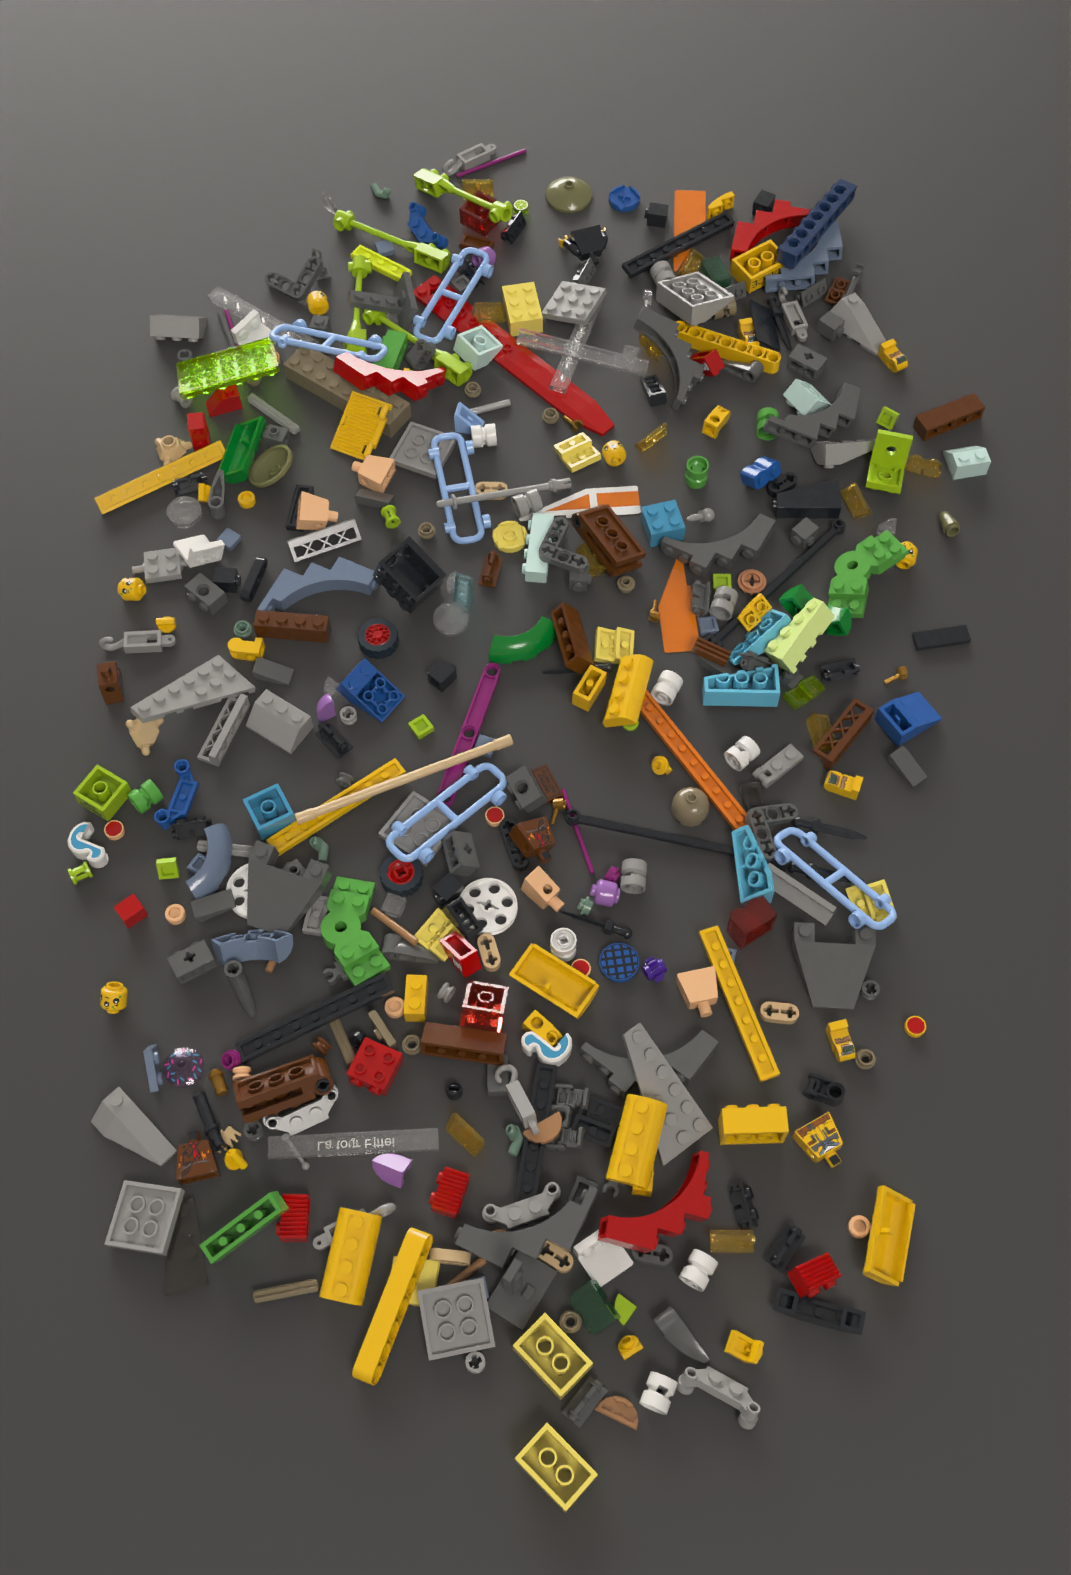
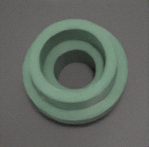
[234,620,252,638]
[577,896,593,915]

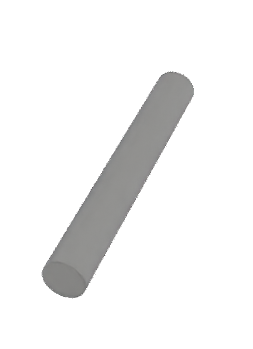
[470,399,511,414]

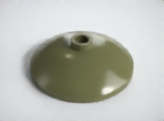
[545,176,592,213]
[248,444,293,488]

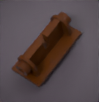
[478,550,503,588]

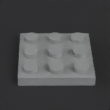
[542,281,607,326]
[389,421,457,479]
[378,791,457,867]
[104,1180,185,1256]
[417,1277,495,1361]

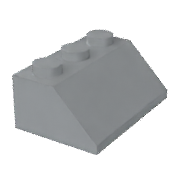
[150,314,207,342]
[246,689,313,754]

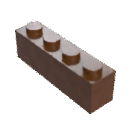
[913,393,985,441]
[550,602,594,674]
[253,610,331,643]
[421,1022,507,1066]

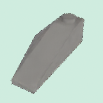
[831,293,886,356]
[810,439,876,468]
[91,1087,177,1167]

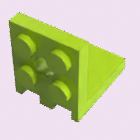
[865,429,913,494]

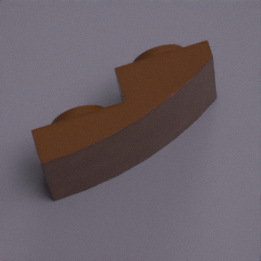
[824,277,851,305]

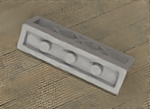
[286,519,362,562]
[197,694,250,767]
[768,863,837,926]

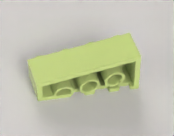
[763,598,835,674]

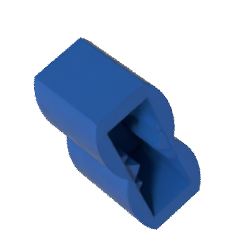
[740,456,781,489]

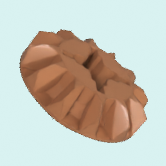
[737,569,766,595]

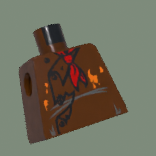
[96,661,125,705]
[509,816,555,864]
[176,1131,221,1185]

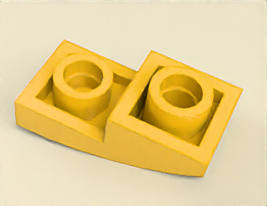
[707,191,735,220]
[737,593,772,632]

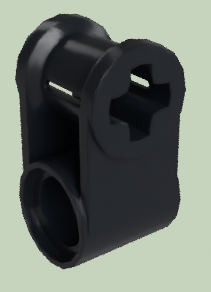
[802,1073,845,1107]

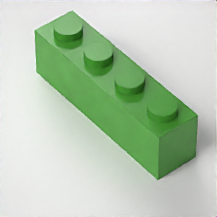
[372,329,408,370]
[199,1191,289,1264]

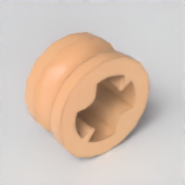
[232,1066,251,1082]

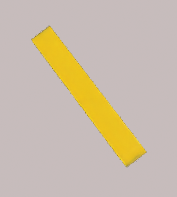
[676,321,781,374]
[352,1227,433,1386]

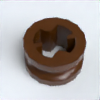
[311,1036,332,1056]

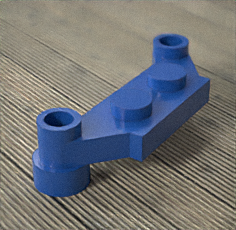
[407,202,448,250]
[154,759,199,829]

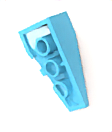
[728,609,792,665]
[732,825,774,909]

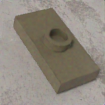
[368,1010,397,1050]

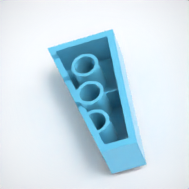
[702,664,780,707]

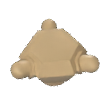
[155,435,193,466]
[126,718,164,756]

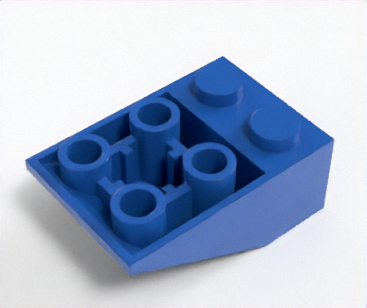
[335,658,405,723]
[874,692,942,747]

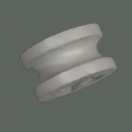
[340,706,357,725]
[437,982,456,1003]
[465,1351,486,1374]

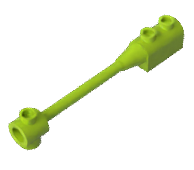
[413,168,513,223]
[333,210,451,274]
[343,255,372,354]
[362,309,473,387]

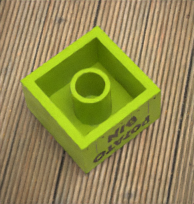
[73,764,132,822]

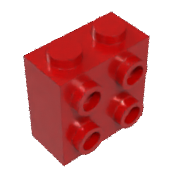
[346,1037,404,1096]

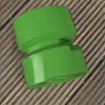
[756,407,779,441]
[685,456,709,489]
[127,779,164,814]

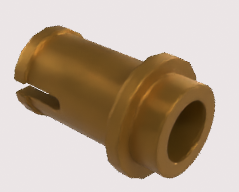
[208,1068,229,1097]

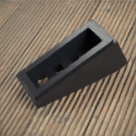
[640,374,667,407]
[442,897,483,940]

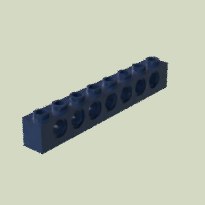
[776,178,857,269]

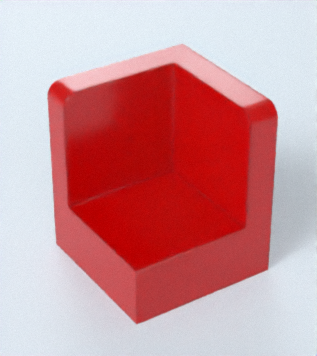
[114,893,148,929]

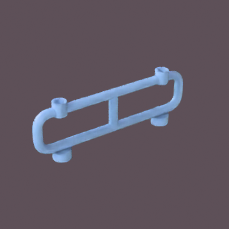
[413,247,494,344]
[269,319,388,362]
[428,432,491,544]
[386,762,507,864]
[774,827,897,930]

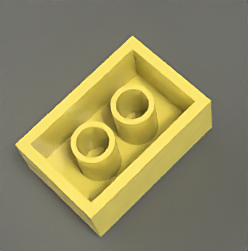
[502,282,543,337]
[513,1313,593,1400]
[515,1423,598,1513]

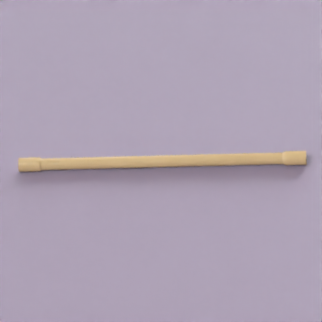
[294,734,513,825]

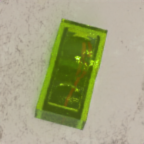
[783,675,826,710]

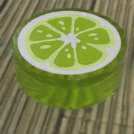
[513,199,529,214]

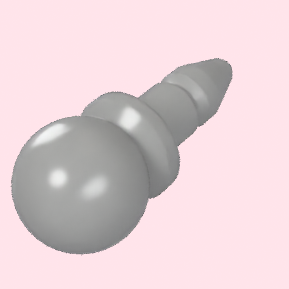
[686,508,715,522]

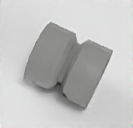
[650,260,675,286]
[511,488,543,518]
[709,586,738,621]
[620,858,647,894]

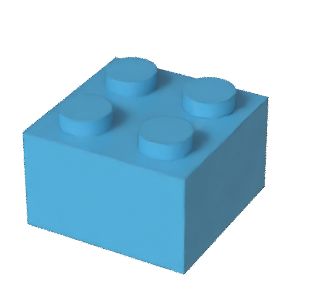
[640,500,686,547]
[242,783,296,840]

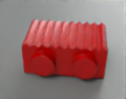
[187,412,210,451]
[429,1166,470,1219]
[276,1194,311,1242]
[787,1252,841,1299]

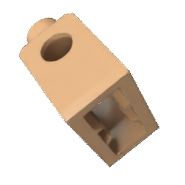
[352,455,396,493]
[296,491,338,530]
[521,866,564,912]
[676,966,718,1017]

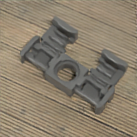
[546,1084,590,1151]

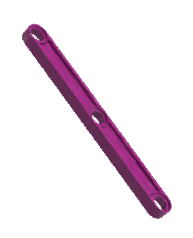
[437,663,501,807]

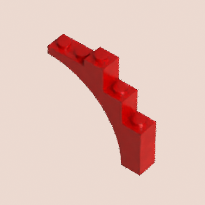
[730,199,811,261]
[333,352,446,401]
[597,1151,712,1253]

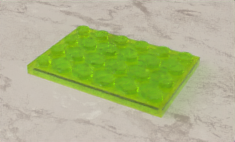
[176,337,280,399]

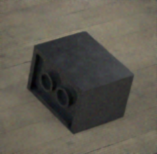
[373,536,447,614]

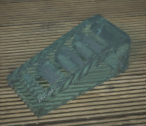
[453,573,475,609]

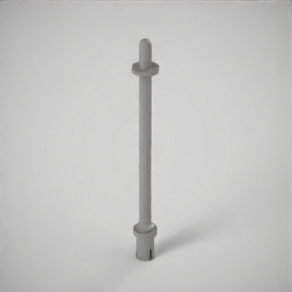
[436,477,571,510]

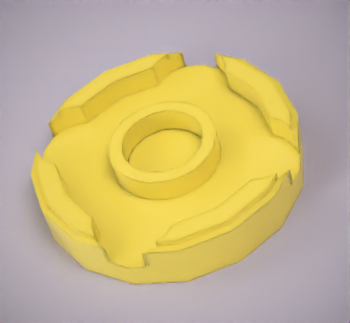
[492,521,527,553]

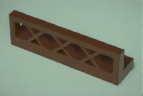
[812,698,874,771]

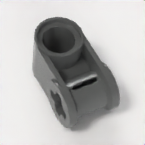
[405,339,436,371]

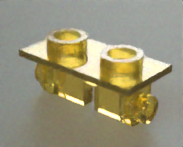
[638,332,664,362]
[905,455,943,479]
[709,1230,755,1253]

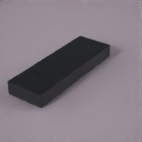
[286,484,314,532]
[912,625,971,651]

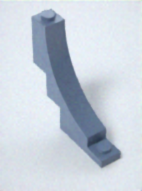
[765,221,843,293]
[257,557,379,611]

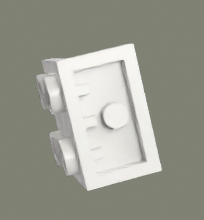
[231,309,278,360]
[173,535,225,568]
[573,1230,633,1289]

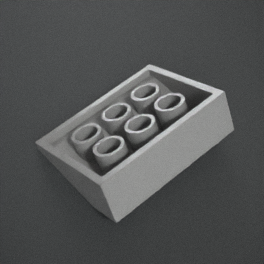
[656,272,734,326]

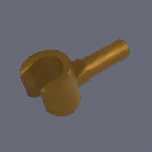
[563,415,583,433]
[648,599,660,623]
[884,666,908,685]
[550,798,566,825]

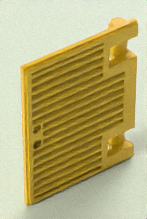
[330,391,393,461]

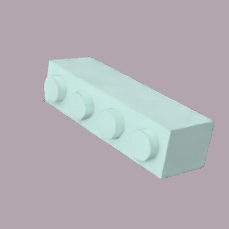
[522,513,554,583]

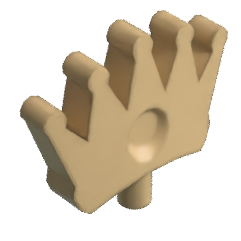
[218,1126,242,1153]

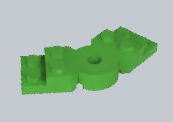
[828,530,909,618]
[321,876,391,987]

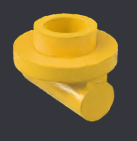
[198,483,211,503]
[156,616,176,633]
[651,756,672,775]
[224,1148,248,1170]
[618,1335,643,1360]

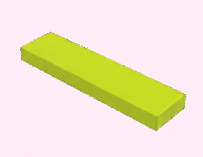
[350,245,412,282]

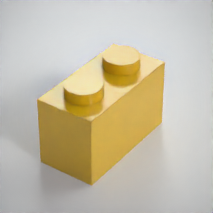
[572,665,607,712]
[403,975,428,1022]

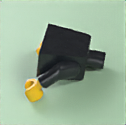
[558,224,608,266]

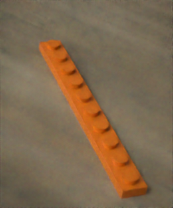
[640,689,758,833]

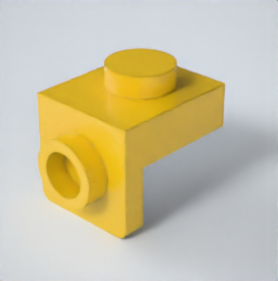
[724,1330,764,1364]

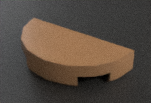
[522,1111,562,1144]
[595,1396,638,1431]

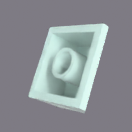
[453,325,503,371]
[783,379,831,415]
[943,446,991,480]

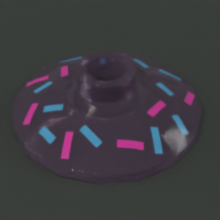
[163,1047,205,1087]

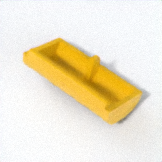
[603,654,654,728]
[509,943,599,1019]
[605,1094,668,1190]
[863,1185,916,1286]
[319,1207,382,1306]

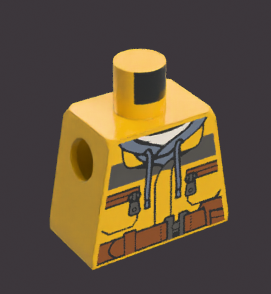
[792,1112,843,1168]

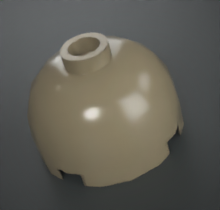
[671,787,710,827]

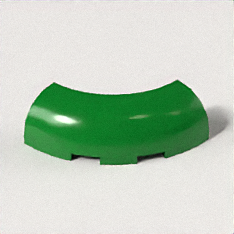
[779,584,852,636]
[489,616,557,664]

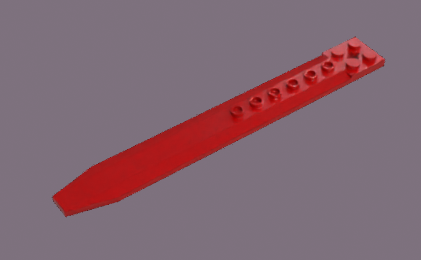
[414,275,614,437]

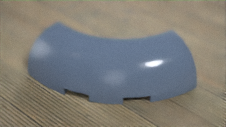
[186,823,233,899]
[211,929,293,966]

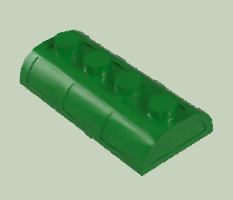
[218,416,266,484]

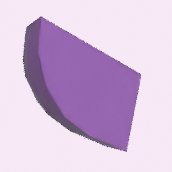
[316,693,336,723]
[372,1153,412,1189]

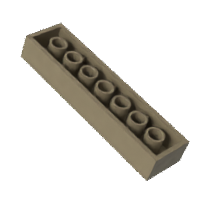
[283,347,412,438]

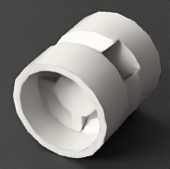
[471,423,497,448]
[651,670,683,706]
[724,736,760,771]
[550,928,577,962]
[679,1249,718,1292]
[639,1371,678,1415]

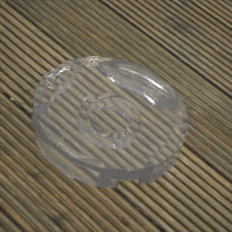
[166,496,202,528]
[433,602,469,636]

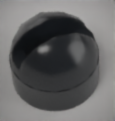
[348,1030,367,1048]
[446,1082,463,1101]

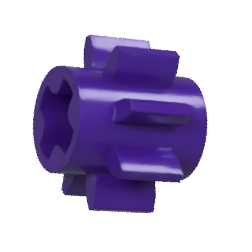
[642,956,667,983]

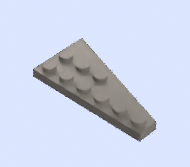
[130,655,255,723]
[622,1023,713,1166]

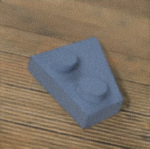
[143,1044,164,1092]

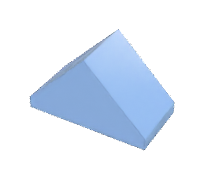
[454,402,485,434]

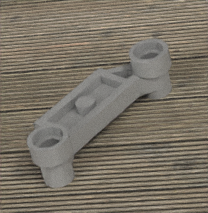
[262,1084,338,1136]
[482,1182,561,1230]
[676,1366,760,1430]

